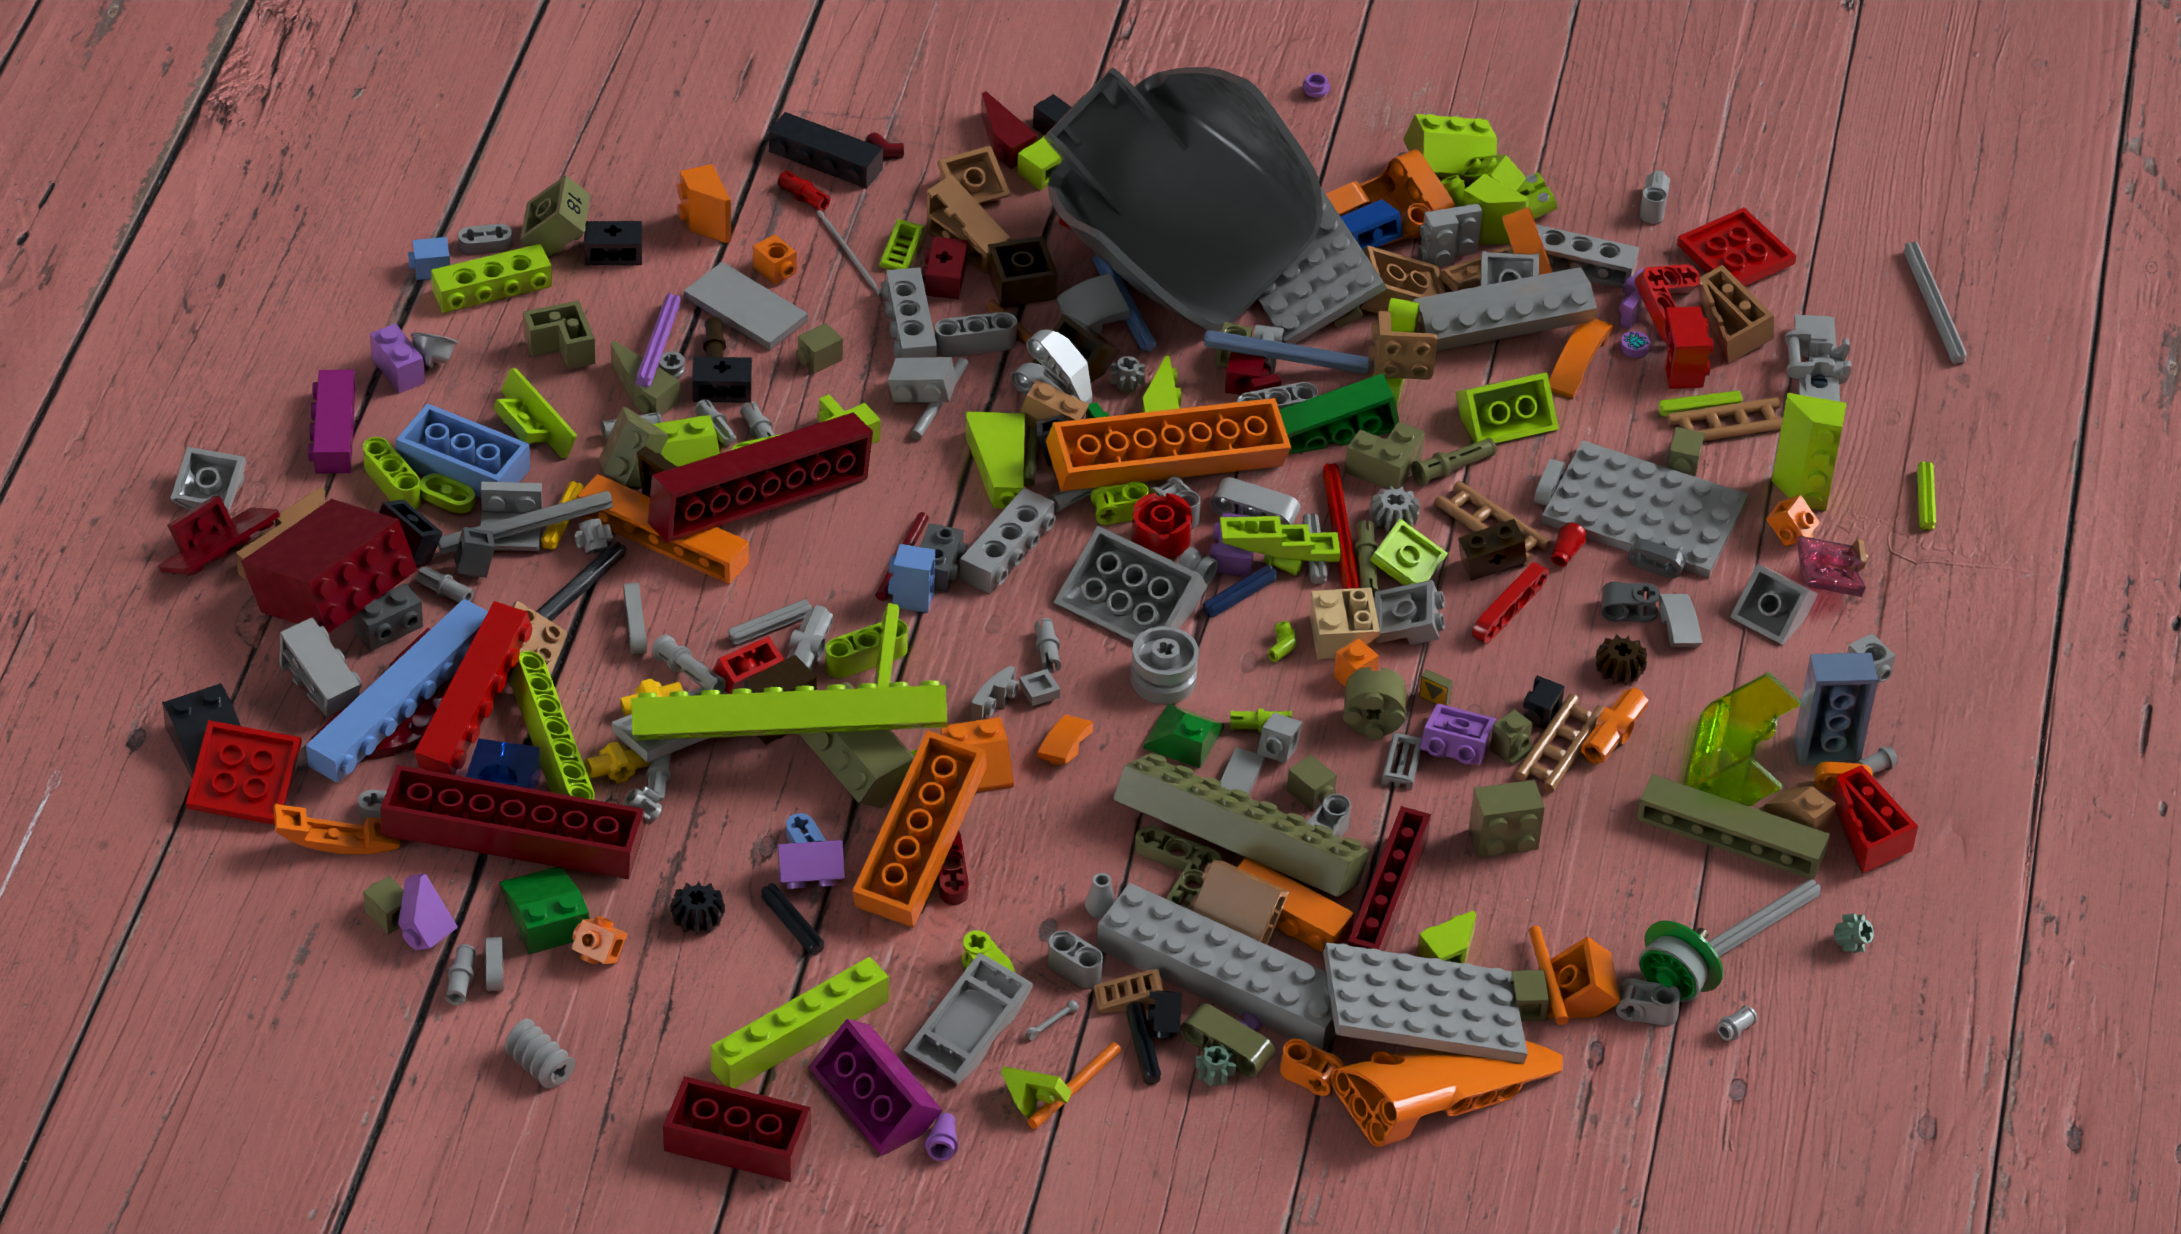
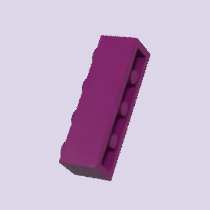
[308,370,356,474]

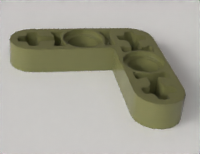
[1135,826,1221,909]

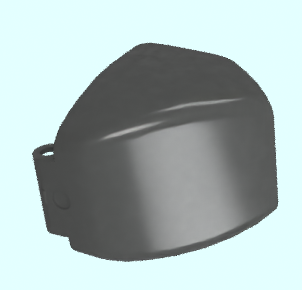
[1044,67,1323,331]

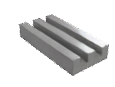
[1381,732,1422,790]

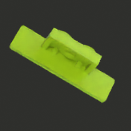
[493,368,577,458]

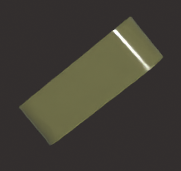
[1180,1003,1276,1078]

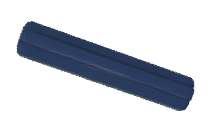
[1203,565,1277,618]

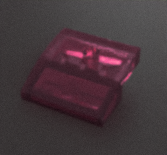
[1797,536,1866,597]

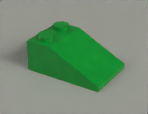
[499,867,590,954]

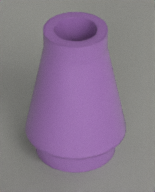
[925,1113,958,1161]

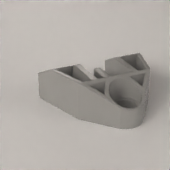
[1011,330,1092,404]

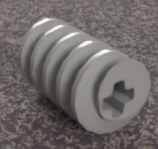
[505,1018,576,1089]

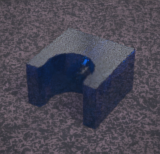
[466,738,541,789]

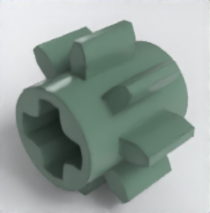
[1834,913,1874,953]
[1195,1046,1236,1086]

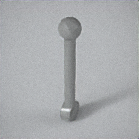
[1025,1000,1079,1041]

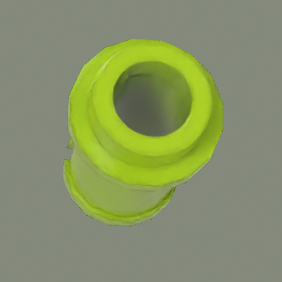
[1263,555,1304,576]

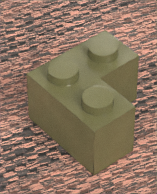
[523,300,596,370]
[1344,422,1425,489]

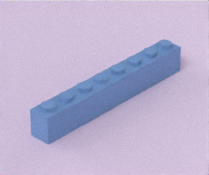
[306,599,488,783]

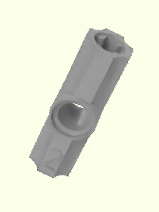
[786,605,833,670]

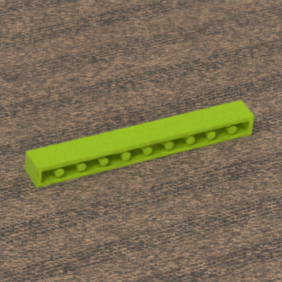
[631,680,947,741]

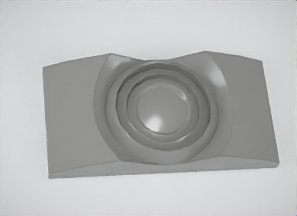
[904,952,1033,1085]

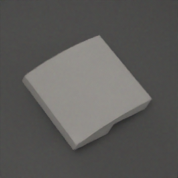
[1056,273,1130,334]

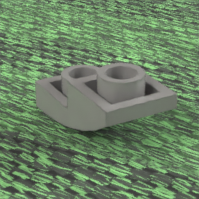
[1658,594,1702,648]
[970,666,1019,721]

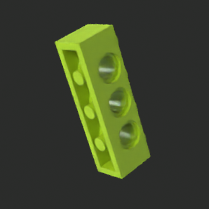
[431,244,552,313]

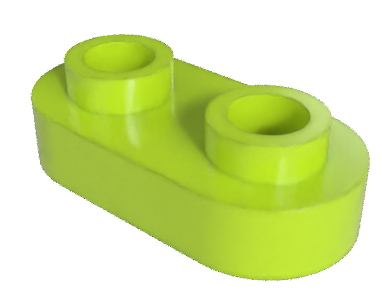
[420,473,475,514]

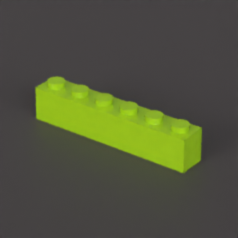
[710,956,889,1088]

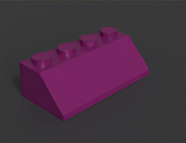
[808,1019,943,1155]

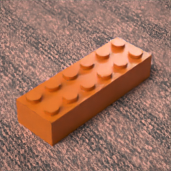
[852,730,987,928]

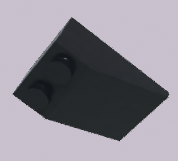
[162,683,241,778]

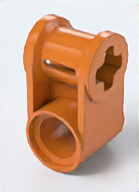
[1280,1039,1345,1096]

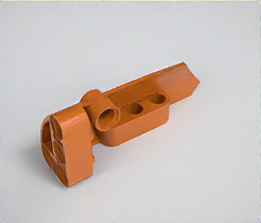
[1326,149,1456,247]

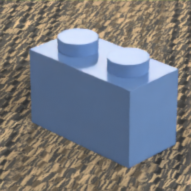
[888,544,935,613]

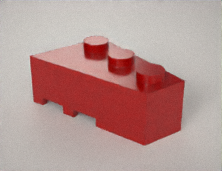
[1832,765,1918,874]

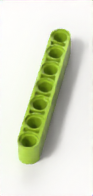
[510,651,595,800]

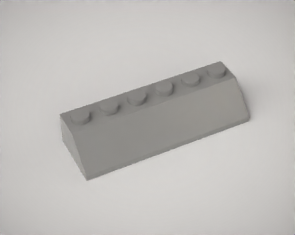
[1413,267,1597,351]

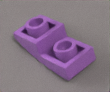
[1619,268,1643,330]

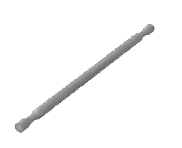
[817,210,882,297]

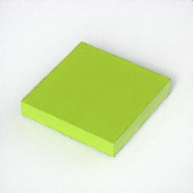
[1369,518,1448,586]

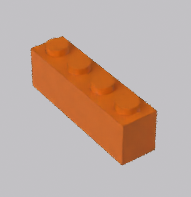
[1237,857,1354,952]

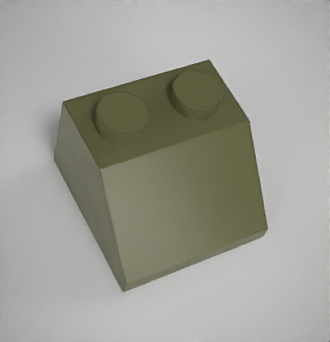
[599,407,669,487]

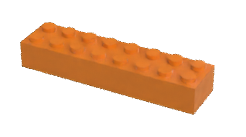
[1046,398,1291,492]

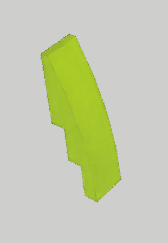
[1220,516,1340,562]

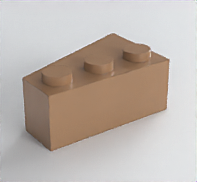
[926,175,1011,274]
[1699,265,1774,364]

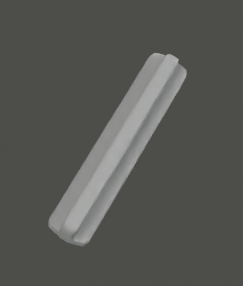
[1302,513,1327,585]
[728,599,812,645]

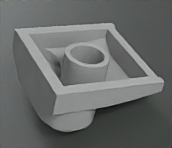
[1480,251,1539,286]
[170,447,246,512]

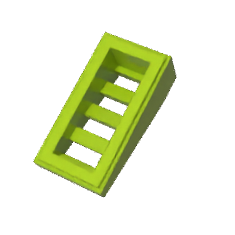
[879,218,924,270]

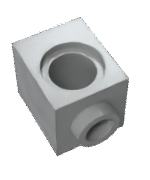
[1847,633,1896,683]
[1257,713,1303,763]

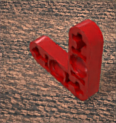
[1635,264,1700,343]

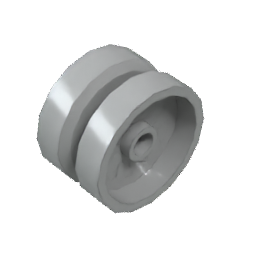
[1130,626,1199,704]

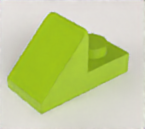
[1001,1066,1072,1119]

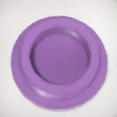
[1302,73,1330,98]

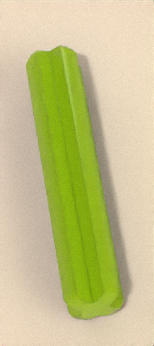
[1658,390,1743,417]
[1917,461,1936,531]

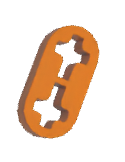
[1814,761,1873,792]

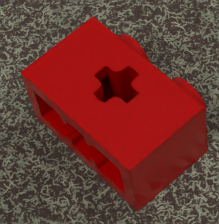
[712,636,784,694]

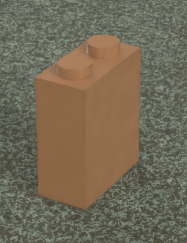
[1189,861,1290,945]

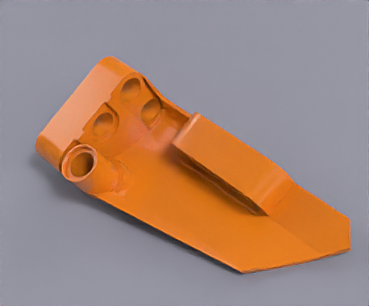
[1331,1040,1563,1147]

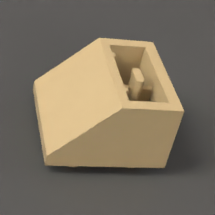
[1309,588,1380,660]

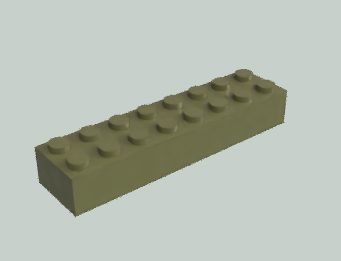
[1113,753,1370,897]

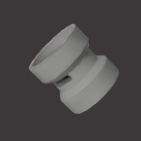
[1178,547,1219,585]

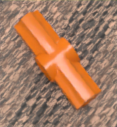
[1581,687,1649,765]

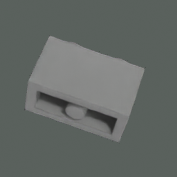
[888,357,957,403]

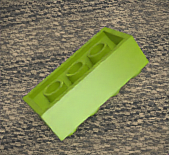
[1771,393,1847,511]

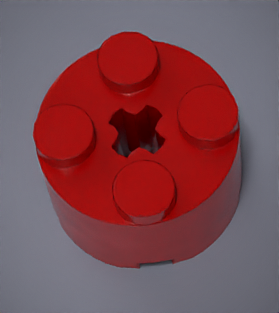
[1131,493,1192,560]

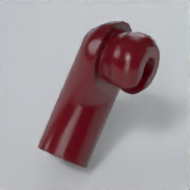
[865,132,904,158]

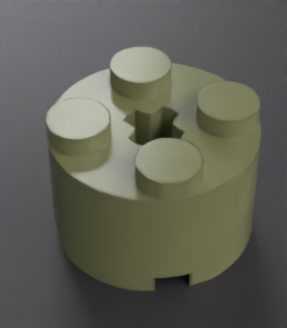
[1343,667,1407,741]

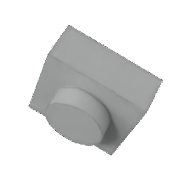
[1019,669,1060,706]

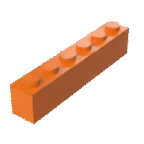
[577,474,749,584]

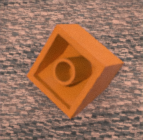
[677,164,731,243]
[940,717,1014,793]
[1538,936,1620,1019]

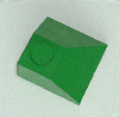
[1143,704,1225,768]

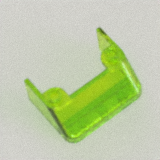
[1683,672,1801,807]

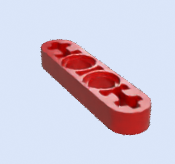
[1472,562,1549,644]

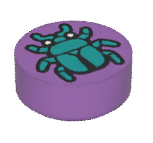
[1620,331,1650,358]

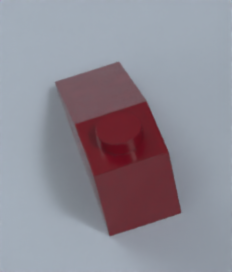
[981,91,1038,169]

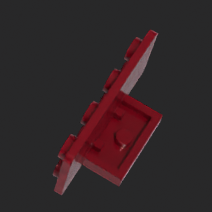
[158,496,280,576]

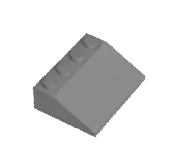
[1053,526,1207,642]

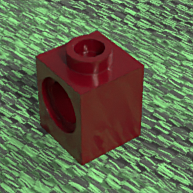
[1225,352,1269,395]

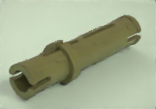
[1354,520,1379,599]

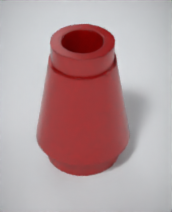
[1551,522,1587,567]

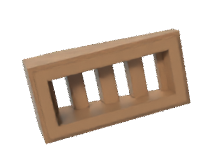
[1093,969,1163,1014]

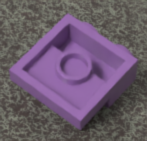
[1420,703,1496,765]

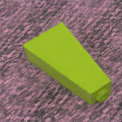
[965,411,1025,508]

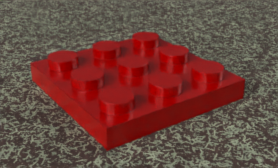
[1677,207,1796,287]
[186,720,302,825]

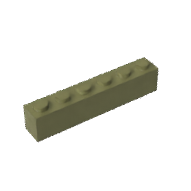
[1636,774,1830,880]

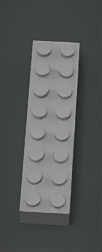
[1097,882,1336,1051]

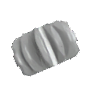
[1370,485,1420,534]

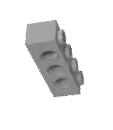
[1536,224,1639,288]
[881,267,937,358]
[960,488,1056,594]

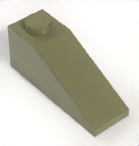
[611,341,680,416]

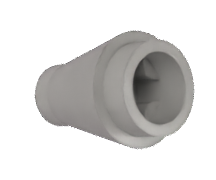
[1085,873,1116,919]

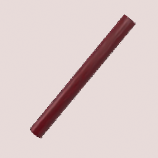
[875,512,929,601]

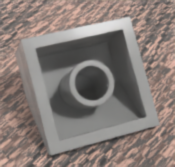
[1730,564,1818,645]

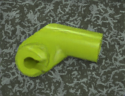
[1267,621,1297,662]

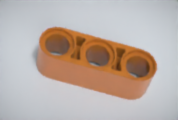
[1502,207,1553,275]

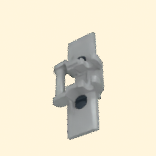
[1785,314,1852,402]

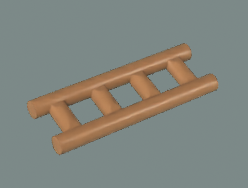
[1667,397,1783,441]
[1434,481,1551,566]
[1515,694,1604,793]

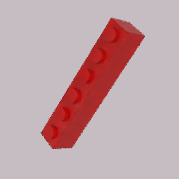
[414,601,533,775]

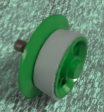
[1638,921,1724,1002]

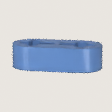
[786,813,826,844]

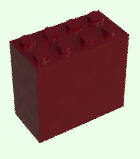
[241,499,418,634]

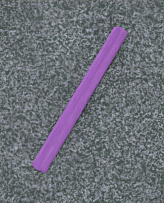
[635,293,681,388]

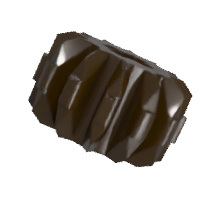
[1596,634,1647,686]

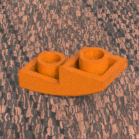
[1037,714,1094,765]

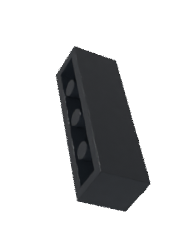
[769,112,883,189]

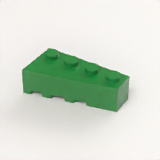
[1279,373,1400,455]

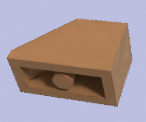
[1764,786,1836,832]

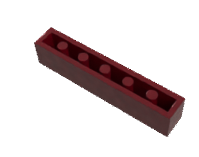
[1348,806,1431,951]

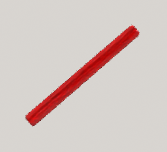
[1323,463,1360,589]

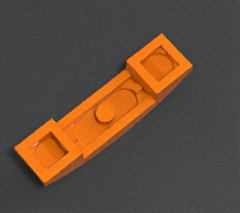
[1549,318,1615,399]
[273,804,400,855]

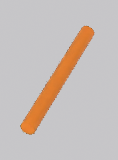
[1528,925,1569,1025]
[1027,1042,1121,1129]

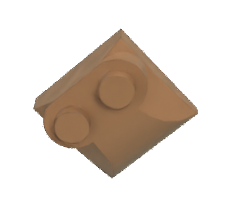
[937,145,1010,204]

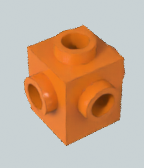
[1766,495,1820,546]
[571,915,628,965]

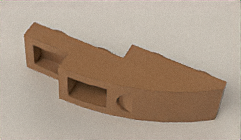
[236,487,326,580]

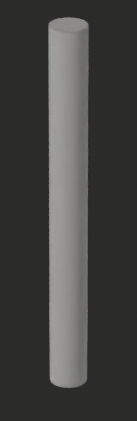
[911,358,969,440]

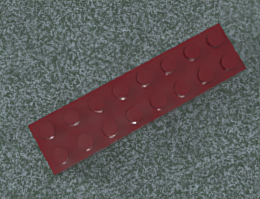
[648,412,873,543]
[380,765,644,879]

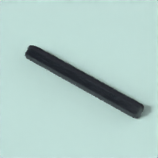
[536,541,627,621]

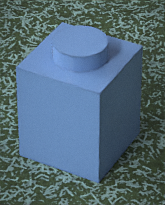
[408,237,450,280]

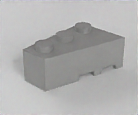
[279,617,362,717]

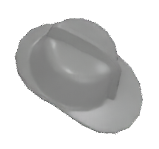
[410,332,460,368]

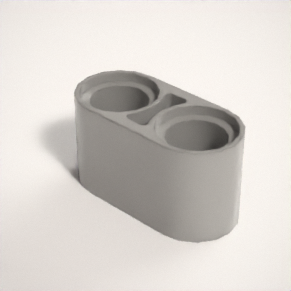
[1047,931,1103,989]

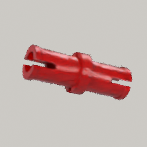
[777,170,831,212]

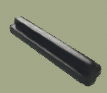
[761,883,824,955]
[1126,1002,1161,1085]

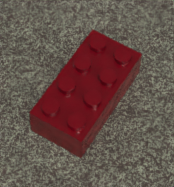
[663,1076,811,1182]

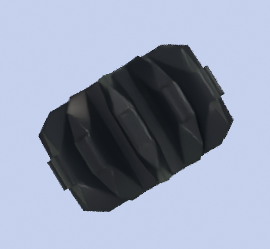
[670,881,725,935]

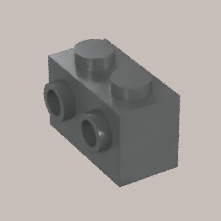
[920,523,968,592]
[353,583,423,651]

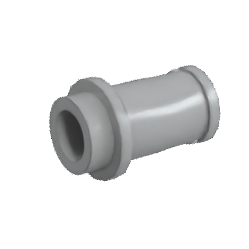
[1857,746,1898,775]
[1717,1005,1758,1041]

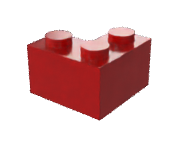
[1663,306,1714,389]

